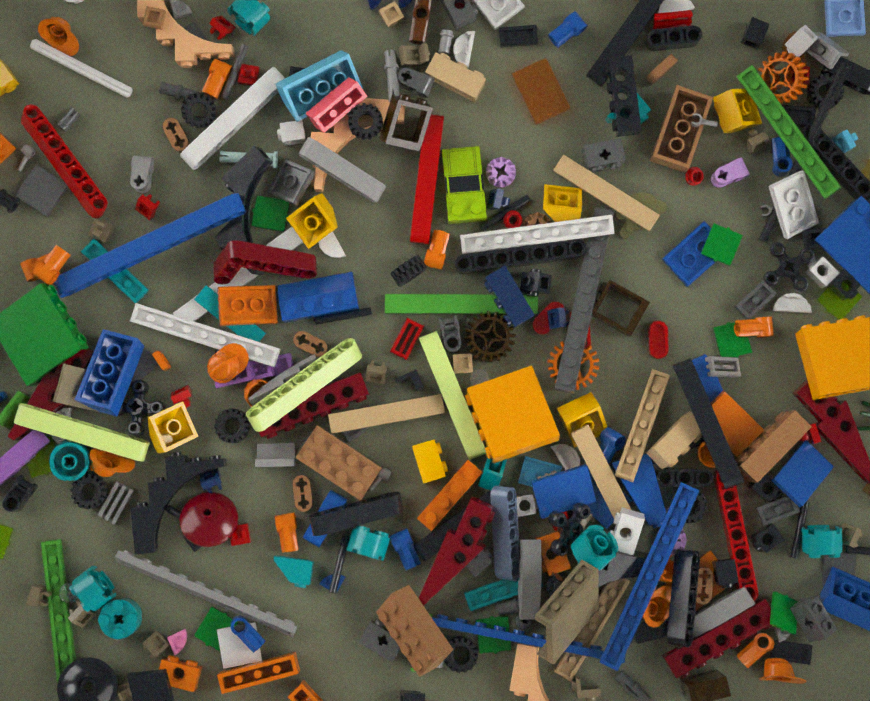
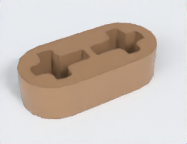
[646,54,678,85]
[163,118,190,153]
[293,331,328,357]
[293,475,313,512]
[696,567,713,605]

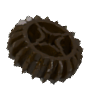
[464,311,516,363]

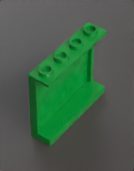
[0,283,89,386]

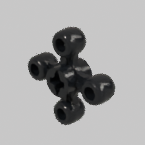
[763,242,815,292]
[118,379,167,437]
[548,502,590,556]

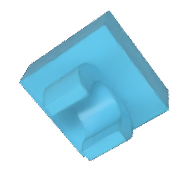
[832,129,859,153]

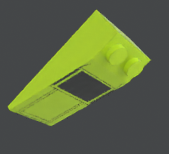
[442,146,487,224]

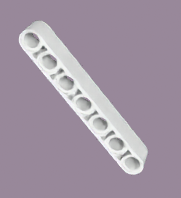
[180,67,285,170]

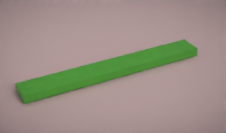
[736,65,841,199]
[385,294,538,314]
[41,539,76,684]

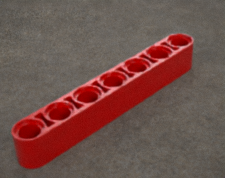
[21,104,108,218]
[410,114,444,244]
[713,470,758,601]

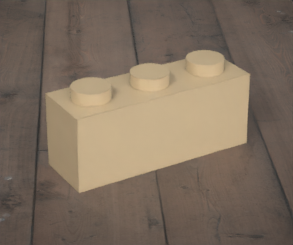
[425,53,486,103]
[646,411,702,469]

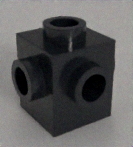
[520,269,552,297]

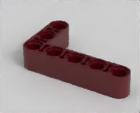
[213,240,317,284]

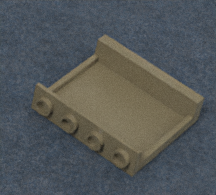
[535,560,599,665]

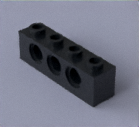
[605,55,641,137]

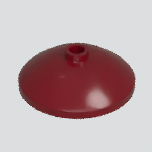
[179,492,238,547]

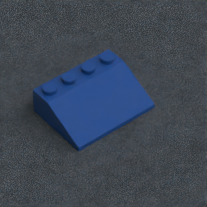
[815,196,870,294]

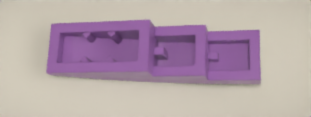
[215,353,293,388]
[0,430,50,486]

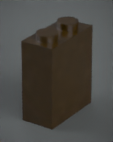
[680,670,731,701]

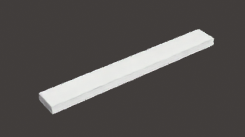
[460,215,615,254]
[173,227,304,322]
[130,303,281,367]

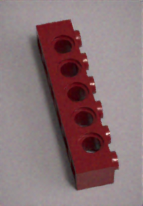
[259,372,370,440]
[662,597,772,679]

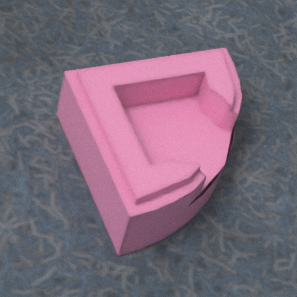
[167,629,187,655]

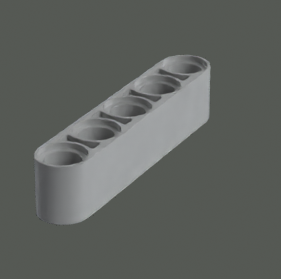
[298,137,386,203]

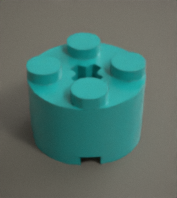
[227,0,271,36]
[49,440,90,481]
[346,525,390,561]
[571,525,618,571]
[802,525,842,558]
[69,565,116,612]
[98,598,142,640]

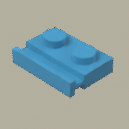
[518,456,562,487]

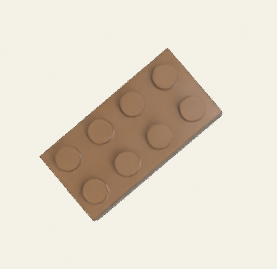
[649,85,713,173]
[735,410,812,483]
[296,425,382,501]
[376,585,453,677]

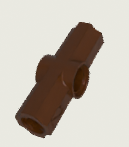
[409,0,432,45]

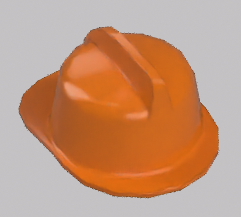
[38,16,79,56]
[207,343,249,383]
[89,448,135,477]
[642,585,672,628]
[759,658,807,684]

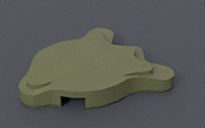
[615,192,667,239]

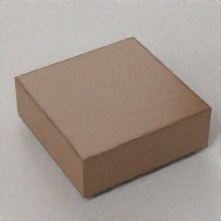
[142,6,166,30]

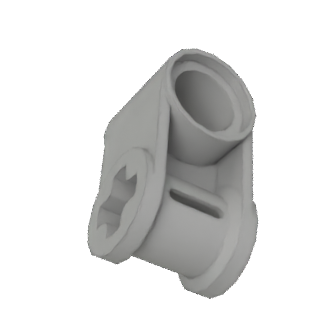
[130,156,154,194]

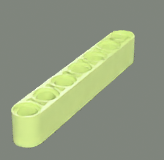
[419,331,486,460]
[246,338,362,432]
[14,403,150,462]

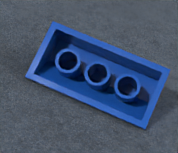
[278,272,359,323]
[75,329,145,417]
[819,567,870,631]

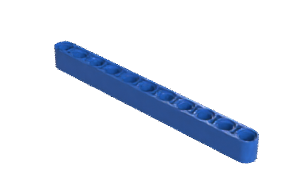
[54,193,246,298]

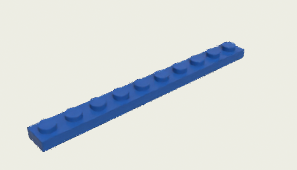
[600,482,699,671]
[432,614,626,663]

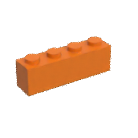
[417,460,483,531]
[217,652,300,694]

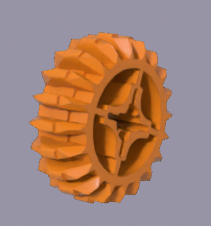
[758,52,809,104]
[547,341,599,390]

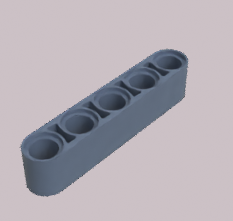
[490,486,520,581]

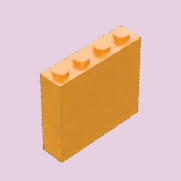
[795,315,870,400]
[464,365,560,464]

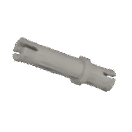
[384,49,400,102]

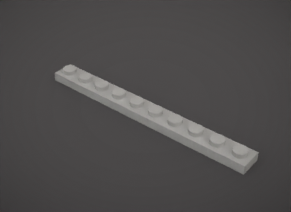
[115,550,297,637]

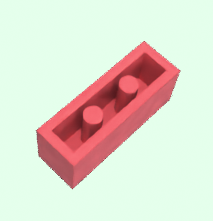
[305,77,368,133]

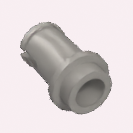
[438,29,454,55]

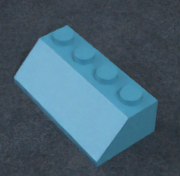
[275,50,363,122]

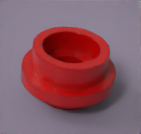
[685,166,704,186]
[503,211,522,229]

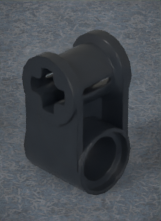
[2,475,38,512]

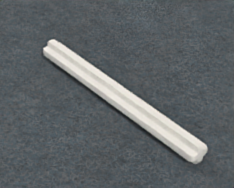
[30,39,133,98]

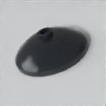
[57,657,118,701]

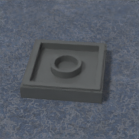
[267,159,315,206]
[15,164,68,217]

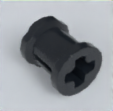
[0,189,20,213]

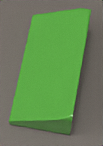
[0,391,31,430]

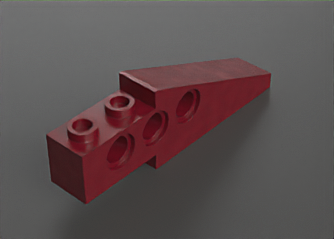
[7,348,94,441]
[792,380,870,484]
[418,497,495,606]

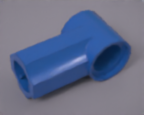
[548,11,588,48]
[771,137,793,177]
[599,427,626,464]
[390,528,421,570]
[230,615,266,653]

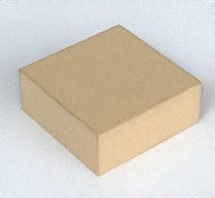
[379,1,404,28]
[453,353,473,374]

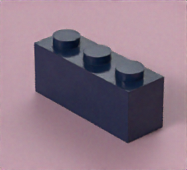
[484,266,535,328]

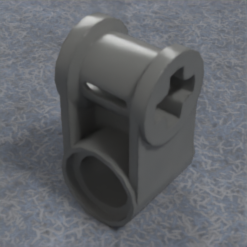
[398,68,435,98]
[438,315,461,353]

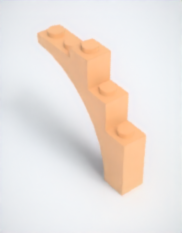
[137,0,235,68]
[307,98,406,193]
[509,643,549,701]

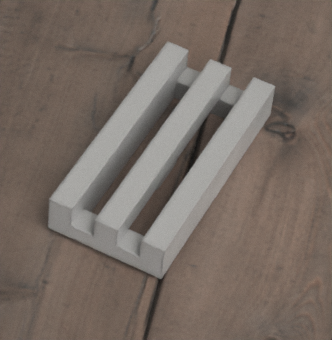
[705,356,741,378]
[98,481,135,524]

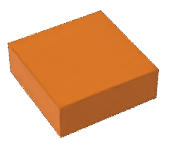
[152,350,171,371]

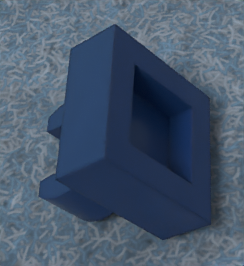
[486,188,510,210]
[547,308,570,330]
[200,468,222,493]

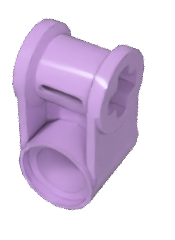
[711,157,750,188]

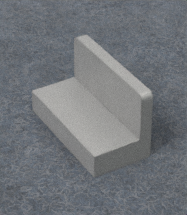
[806,31,849,69]
[255,443,296,467]

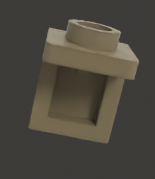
[399,43,430,67]
[571,676,601,701]

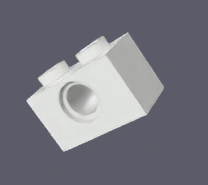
[610,507,645,556]

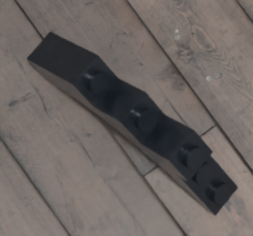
[214,146,273,275]
[130,452,227,555]
[543,550,649,631]

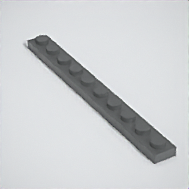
[555,207,614,394]

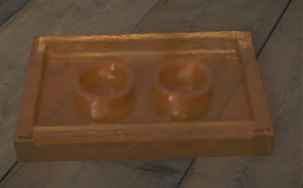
[512,58,570,125]

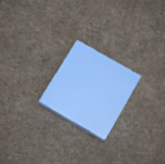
[824,0,866,37]

